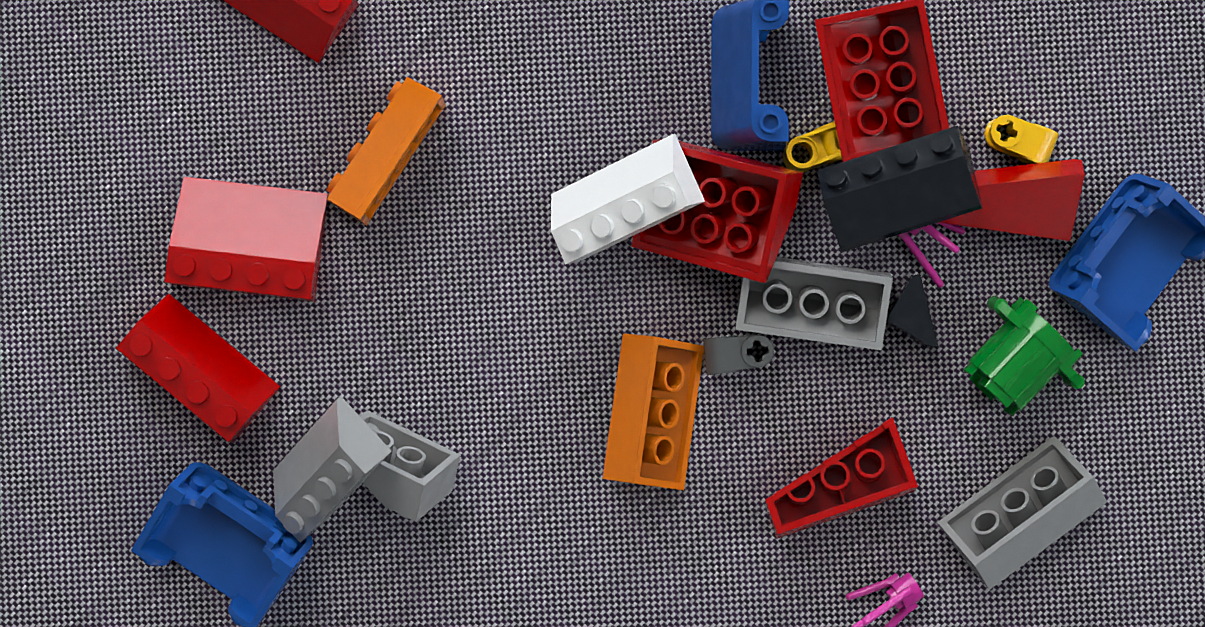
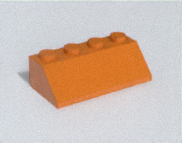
[326,77,446,226]
[602,333,704,490]

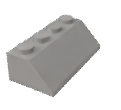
[735,257,893,351]
[273,396,392,543]
[937,436,1107,590]

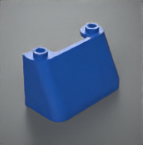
[711,0,789,151]
[1049,173,1205,352]
[131,462,313,627]

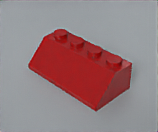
[223,0,359,64]
[116,294,281,443]

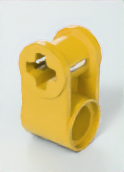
[984,115,1059,164]
[782,121,842,172]

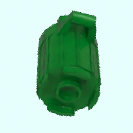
[963,296,1085,416]

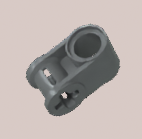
[703,335,774,375]

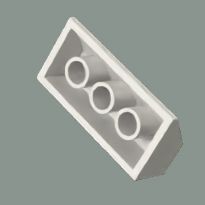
[551,134,705,264]

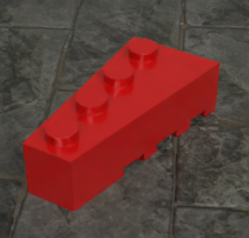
[764,417,918,539]

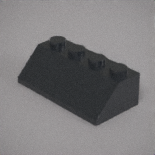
[818,126,983,252]

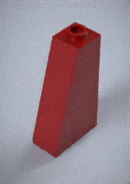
[939,159,1085,241]

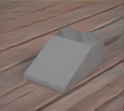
[360,410,461,522]

